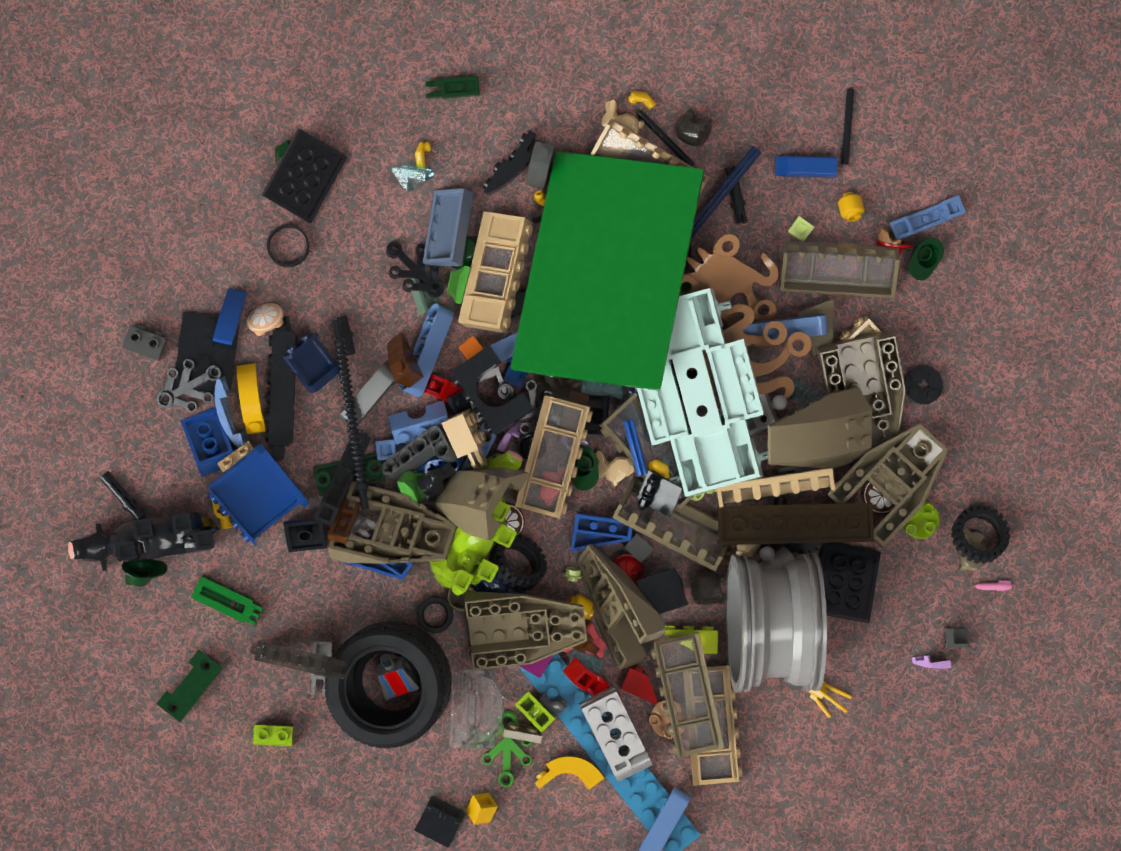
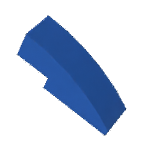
[213,288,247,345]

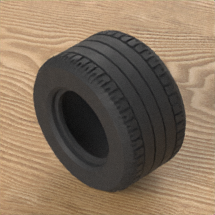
[324,621,452,748]

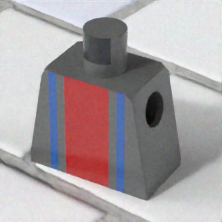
[377,654,420,700]

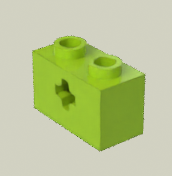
[515,691,555,733]
[253,724,295,746]

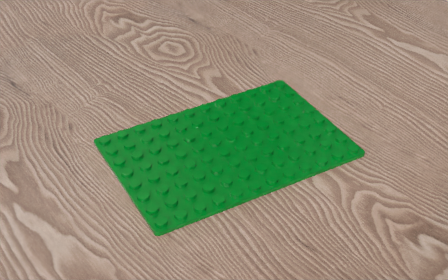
[511,152,704,391]

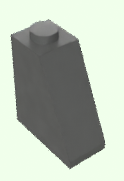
[526,141,554,190]

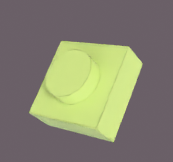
[788,216,814,242]

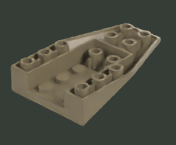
[816,331,906,451]
[465,591,587,670]

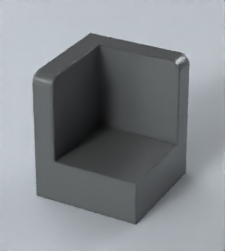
[623,533,654,562]
[944,628,970,648]

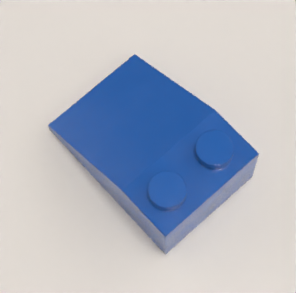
[181,407,234,477]

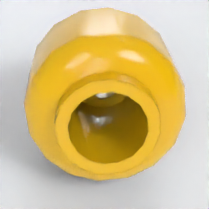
[838,192,865,222]
[567,594,595,620]

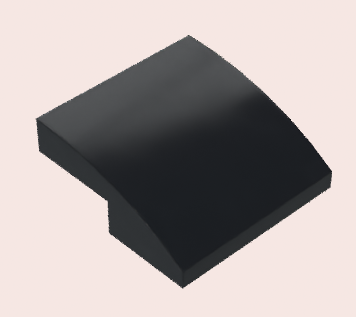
[637,568,688,615]

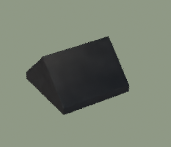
[585,396,610,436]
[283,518,327,552]

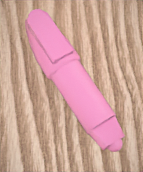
[975,580,1012,591]

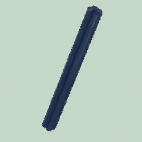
[691,146,761,239]

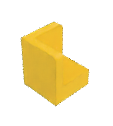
[466,793,498,825]

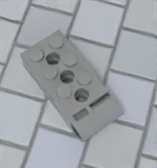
[579,686,653,782]

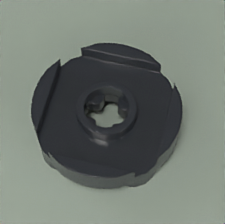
[904,366,943,405]

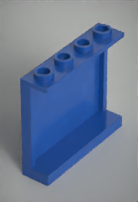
[206,443,309,546]

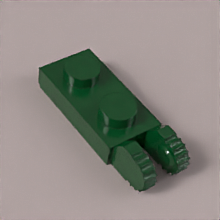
[425,76,480,99]

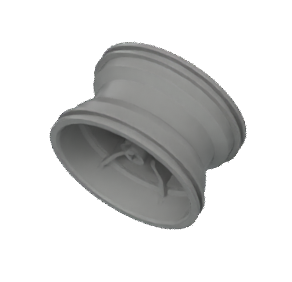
[726,554,827,693]

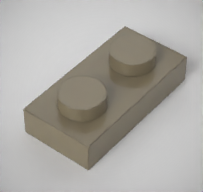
[501,723,542,743]

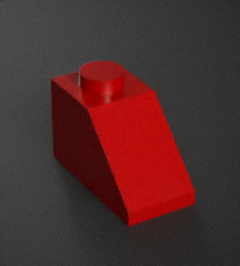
[424,374,463,403]
[620,666,658,705]

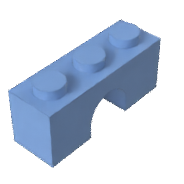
[388,401,448,445]

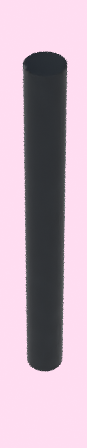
[841,89,854,165]
[637,110,695,167]

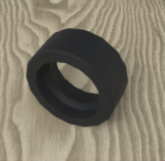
[417,597,454,633]

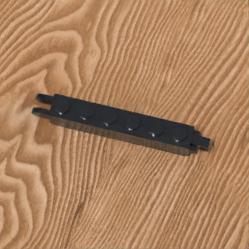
[265,317,297,462]

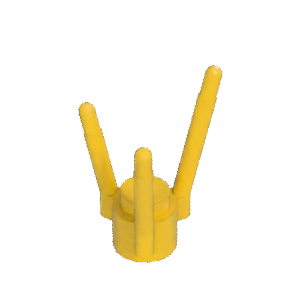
[808,681,852,718]

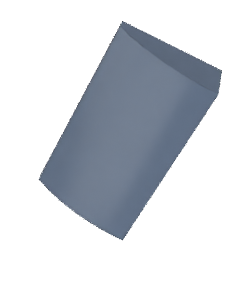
[423,188,473,266]

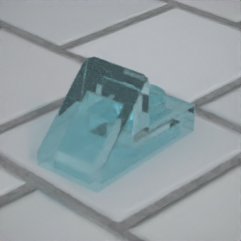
[392,164,434,192]
[568,650,604,675]

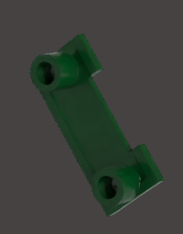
[313,453,386,496]
[156,650,223,723]

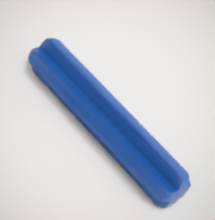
[624,419,648,476]

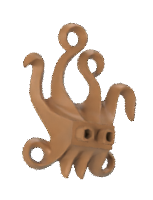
[679,234,778,348]
[688,304,812,409]

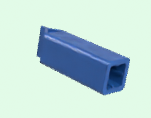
[775,156,837,178]

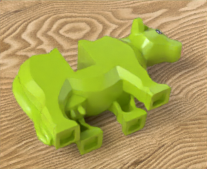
[429,450,523,596]

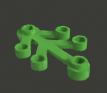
[482,711,532,787]

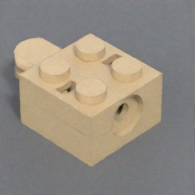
[442,408,487,470]

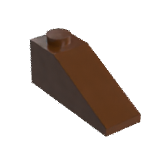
[387,332,424,388]

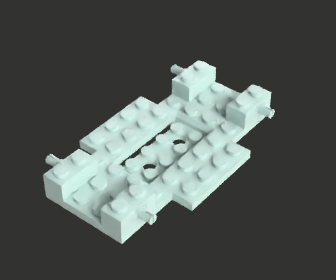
[637,288,768,497]

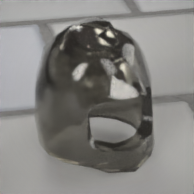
[675,108,713,148]
[691,569,726,605]

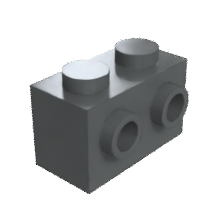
[122,324,168,361]

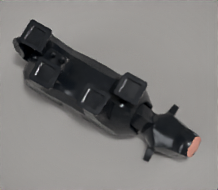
[68,512,221,571]

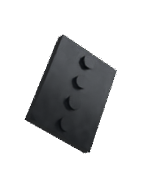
[261,129,347,224]
[173,312,241,393]
[820,543,881,623]

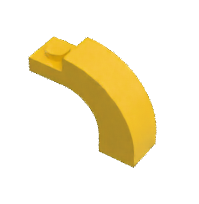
[237,363,266,434]
[535,756,604,790]

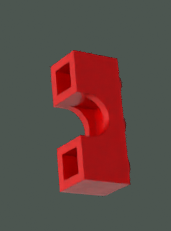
[563,657,621,696]

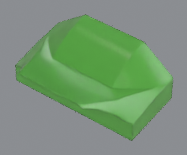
[447,266,471,305]
[397,471,426,504]

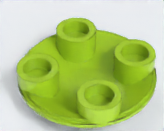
[903,502,940,539]

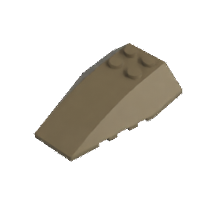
[768,387,872,469]
[431,467,530,541]

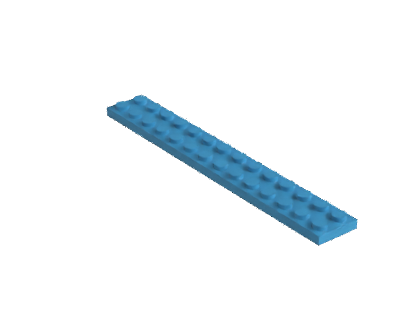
[519,653,701,851]

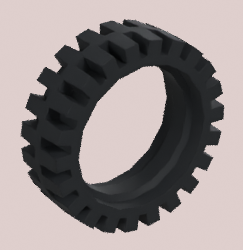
[951,505,1011,564]
[489,534,547,591]

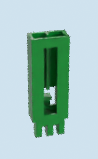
[191,576,264,626]

